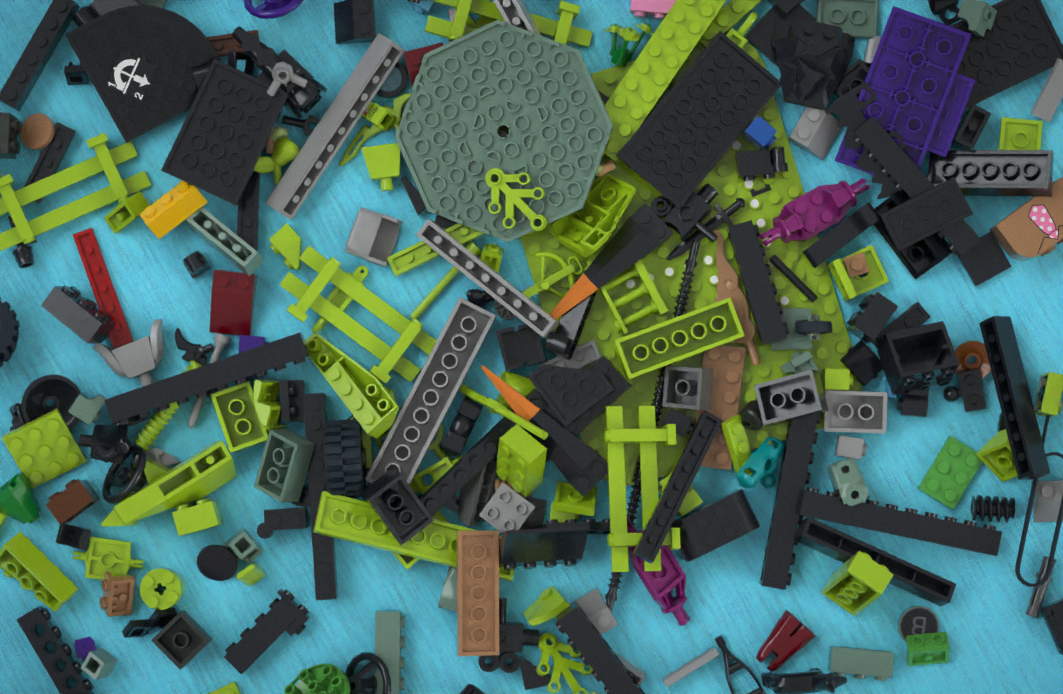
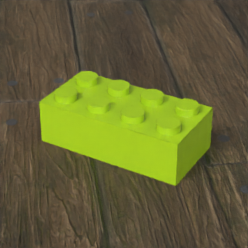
[821,551,894,616]

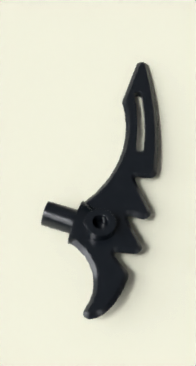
[175,328,219,399]

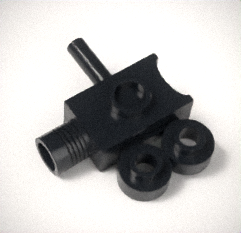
[651,183,718,243]
[478,598,539,673]

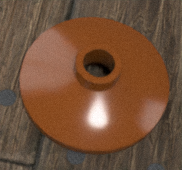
[955,341,991,379]

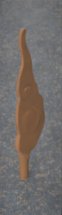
[714,230,761,366]

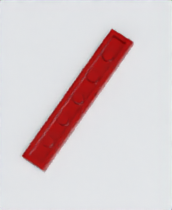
[73,228,134,349]

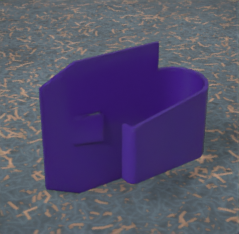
[74,636,97,661]

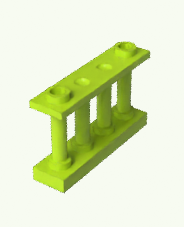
[584,260,668,335]

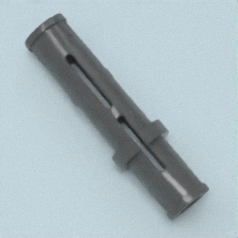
[1025,556,1056,618]

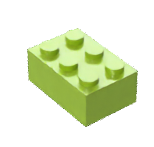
[210,381,269,453]
[496,424,547,497]

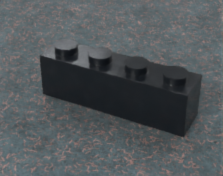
[224,598,300,674]

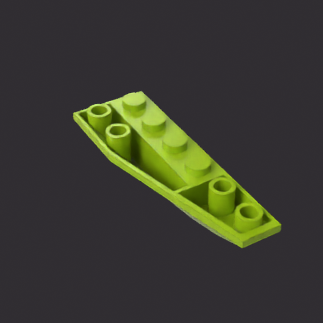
[305,333,399,439]
[113,440,237,524]

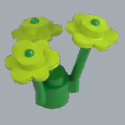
[604,22,653,66]

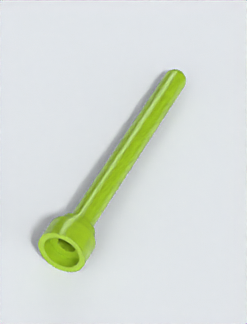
[410,241,482,320]

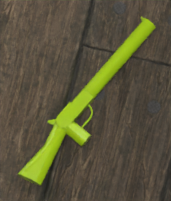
[460,385,548,440]

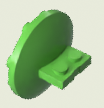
[284,664,350,694]

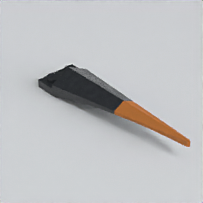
[550,203,674,319]
[481,365,608,497]

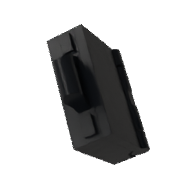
[1040,598,1063,655]

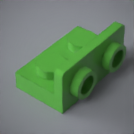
[906,632,950,666]

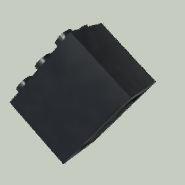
[877,321,959,395]

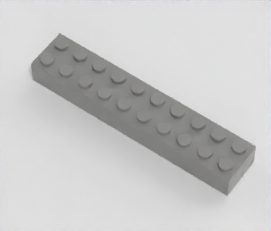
[365,297,496,485]

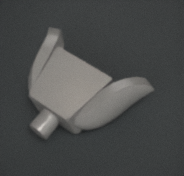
[92,319,164,387]

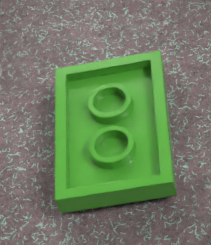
[918,436,982,510]

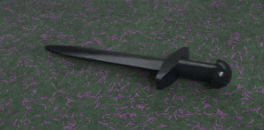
[667,198,745,261]

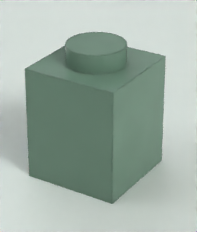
[81,648,118,680]

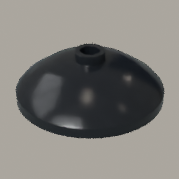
[21,374,81,429]

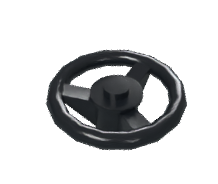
[102,445,147,504]
[345,652,391,694]

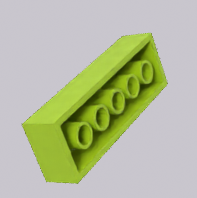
[612,297,745,380]

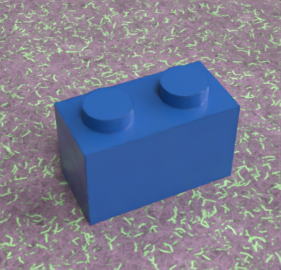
[742,115,777,150]

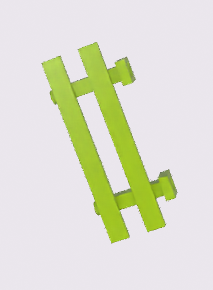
[424,0,593,48]
[0,133,151,251]
[279,246,436,384]
[603,406,681,572]

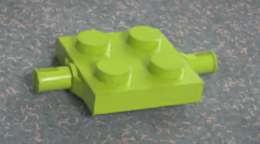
[73,537,144,580]

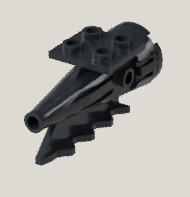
[232,26,327,118]

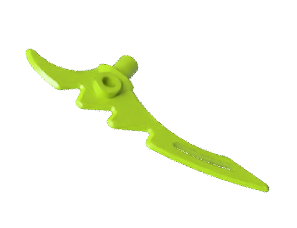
[339,93,411,167]

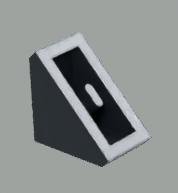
[519,656,551,690]

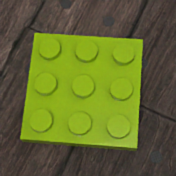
[2,408,87,489]

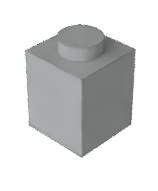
[834,435,867,460]

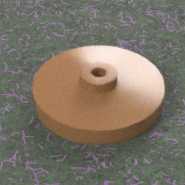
[20,113,55,150]

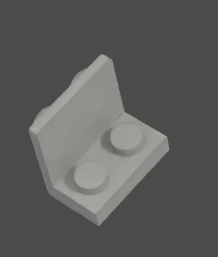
[479,483,539,534]

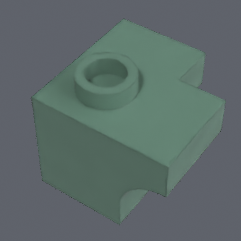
[957,0,997,37]
[779,350,820,374]
[68,393,106,425]
[221,527,264,564]

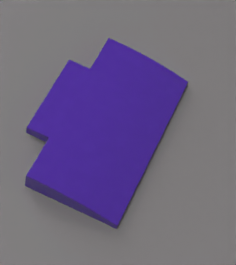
[835,6,976,175]

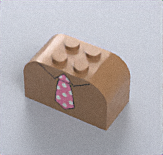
[989,177,1063,261]

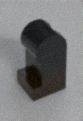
[183,251,211,279]

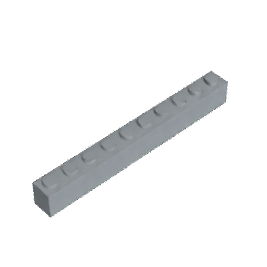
[265,33,405,220]

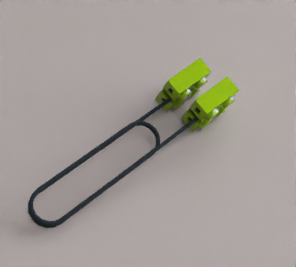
[1015,372,1063,587]

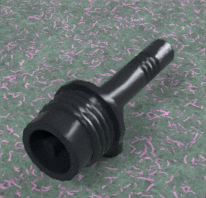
[8,216,37,268]

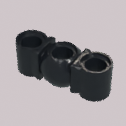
[440,397,484,458]

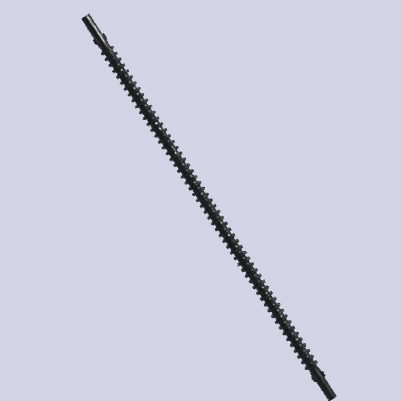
[605,240,700,614]

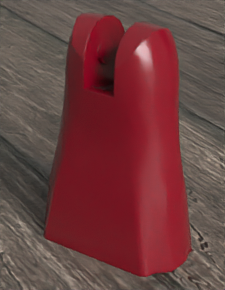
[756,609,816,672]

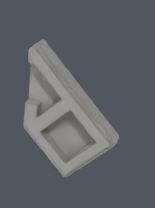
[144,448,180,473]

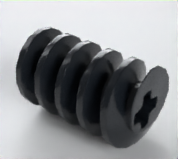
[971,495,1015,523]

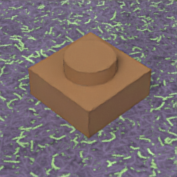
[843,252,870,278]

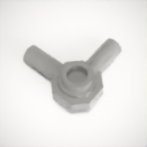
[267,62,307,96]

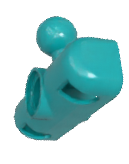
[736,436,785,488]

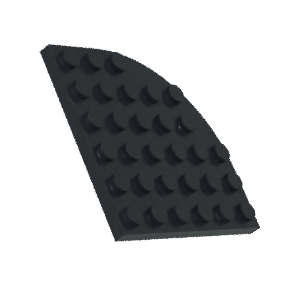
[65,5,221,143]

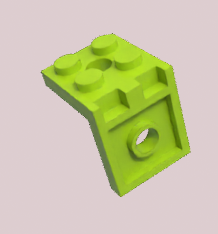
[827,245,889,302]

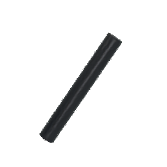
[769,254,818,303]

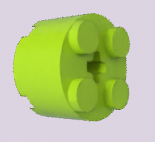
[140,568,184,610]

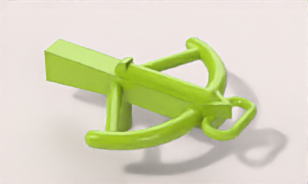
[521,251,584,298]

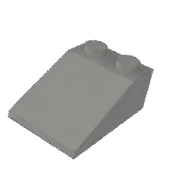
[824,390,888,434]

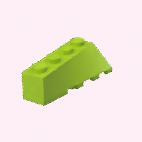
[0,532,78,612]

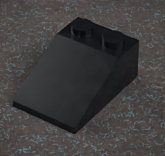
[361,467,434,546]

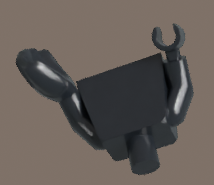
[79,415,147,465]

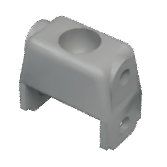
[344,207,403,268]

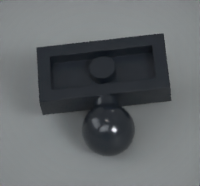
[943,367,986,412]

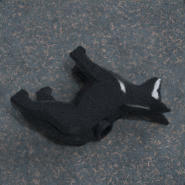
[761,668,847,694]

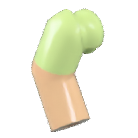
[266,126,288,154]
[595,159,616,177]

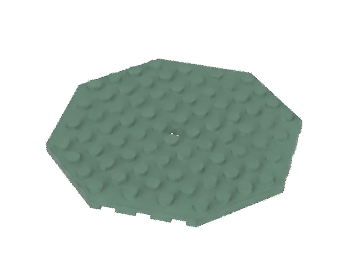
[395,20,614,242]

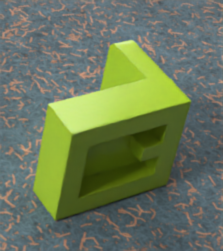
[480,244,504,273]

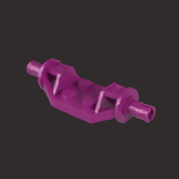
[760,178,869,246]
[627,517,690,626]

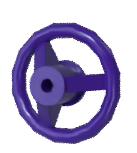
[244,0,303,19]

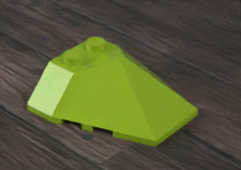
[546,173,637,258]

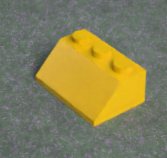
[139,181,208,239]

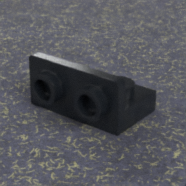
[279,380,305,422]

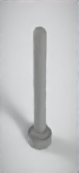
[187,333,231,428]

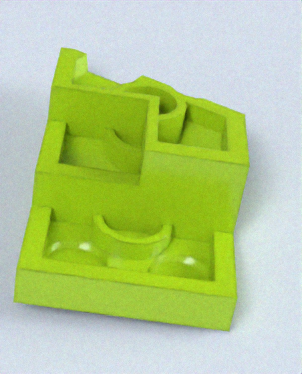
[253,379,286,432]

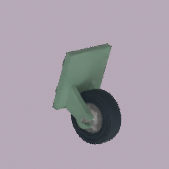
[770,308,832,350]

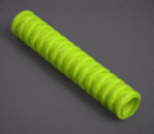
[134,360,202,451]

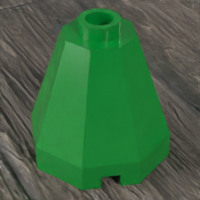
[0,472,41,524]

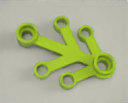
[485,168,548,231]
[536,633,593,694]

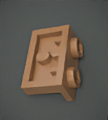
[100,571,135,617]

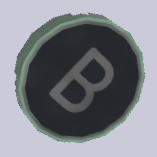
[898,606,939,642]

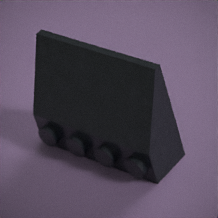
[499,526,589,570]

